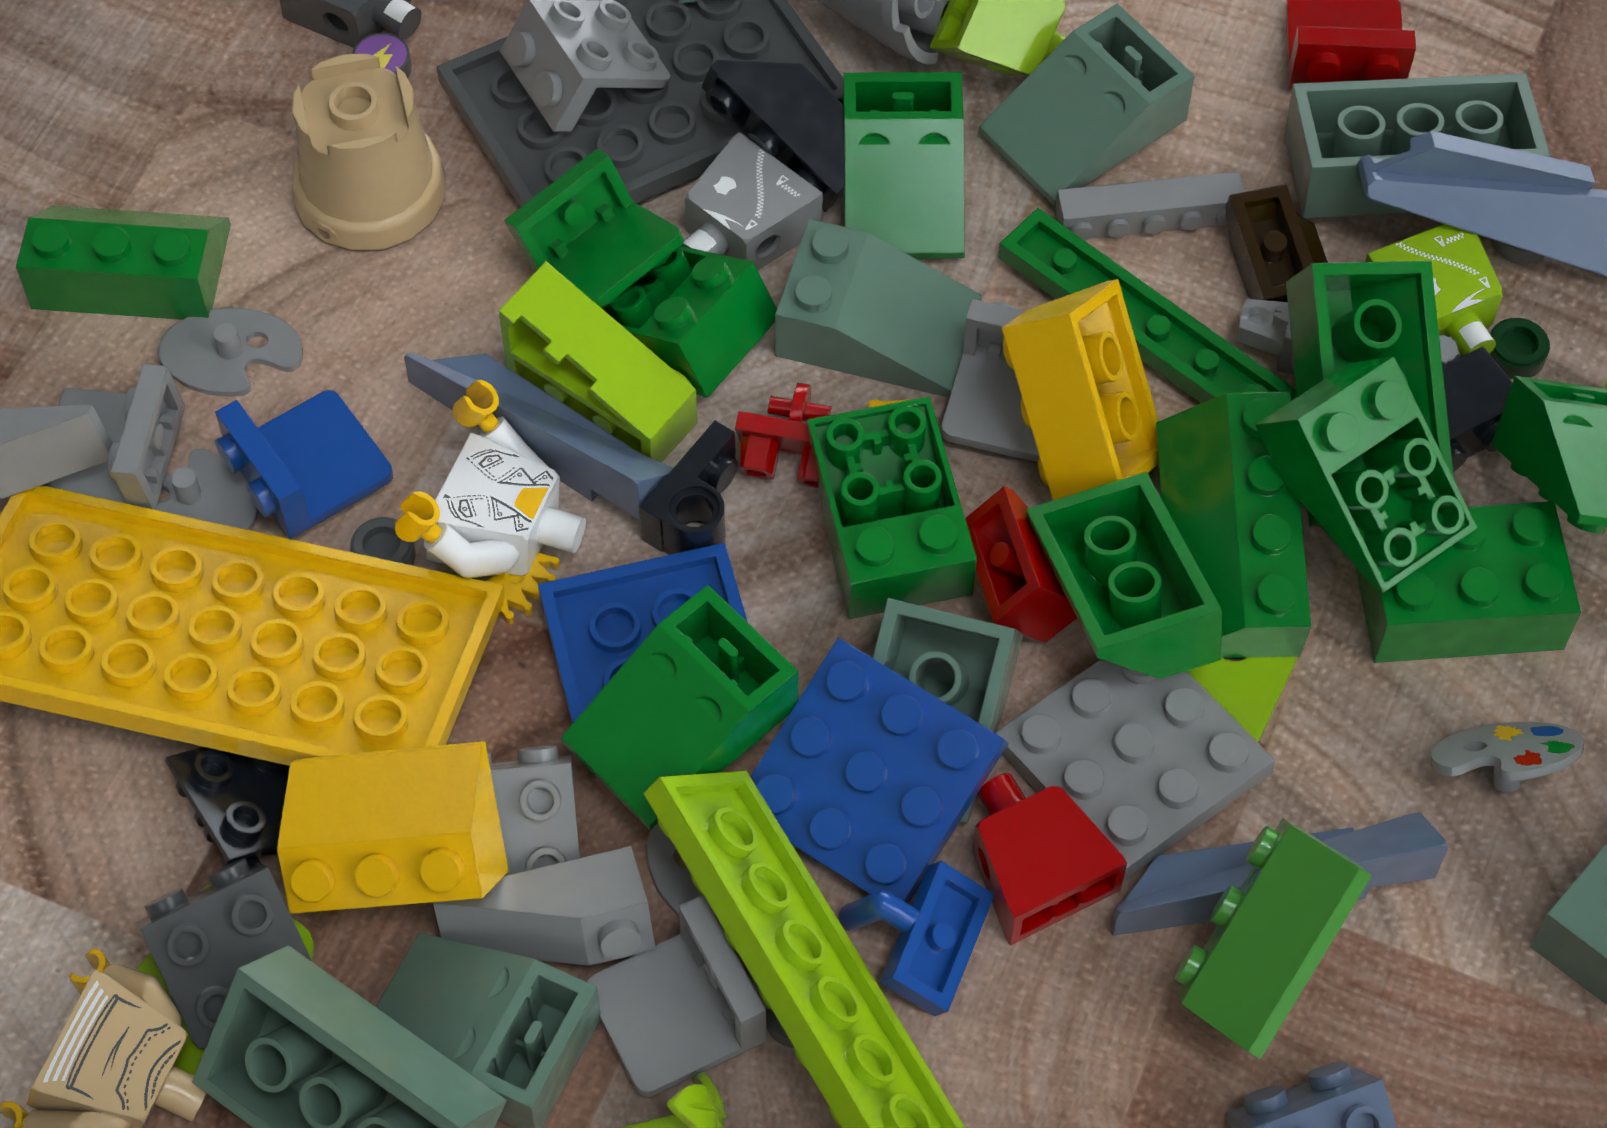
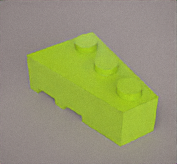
[498,261,698,462]

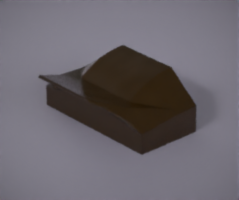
[1225,184,1328,302]

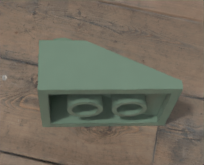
[775,219,982,398]
[873,598,1023,823]

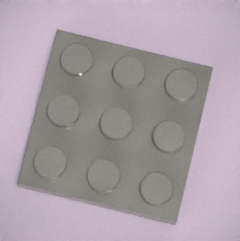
[996,659,1275,882]

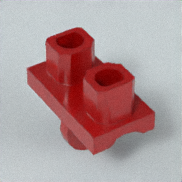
[735,383,832,489]

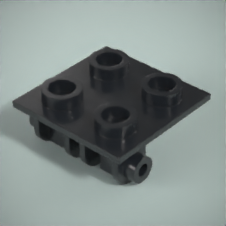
[165,747,290,867]

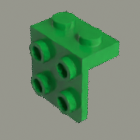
[504,149,684,308]

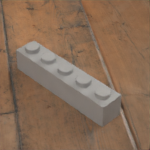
[1055,171,1245,240]

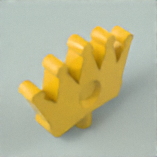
[487,552,560,624]

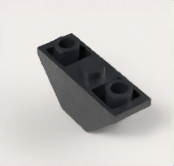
[701,59,845,212]

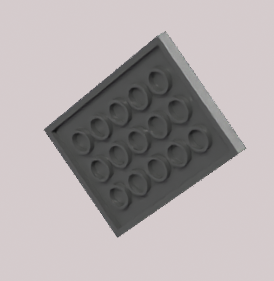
[436,0,843,207]

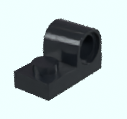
[640,420,738,555]

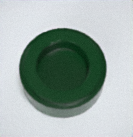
[1490,318,1550,380]

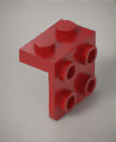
[1285,0,1416,89]

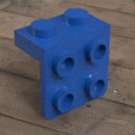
[215,390,393,539]

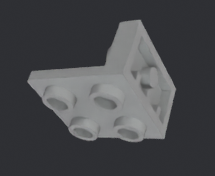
[43,364,185,510]

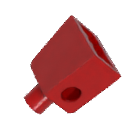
[972,773,1127,945]

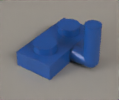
[839,861,995,1016]

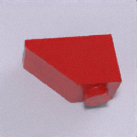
[965,486,1077,643]

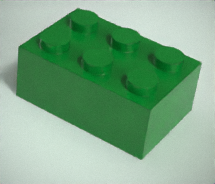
[1355,501,1581,663]

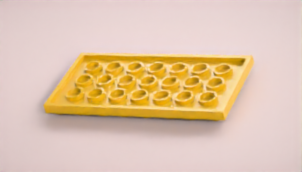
[0,485,504,766]

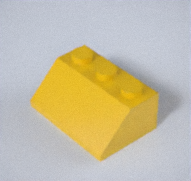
[1002,279,1159,500]
[277,741,509,914]

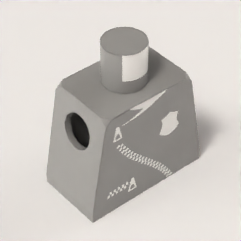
[681,132,823,270]

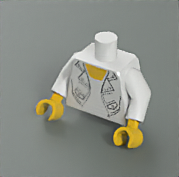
[395,380,586,579]

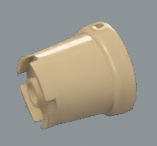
[292,54,445,251]

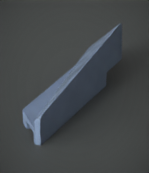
[1357,131,1607,277]
[404,353,673,521]
[1111,812,1448,936]

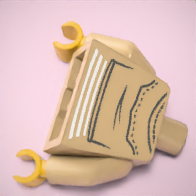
[0,948,207,1128]

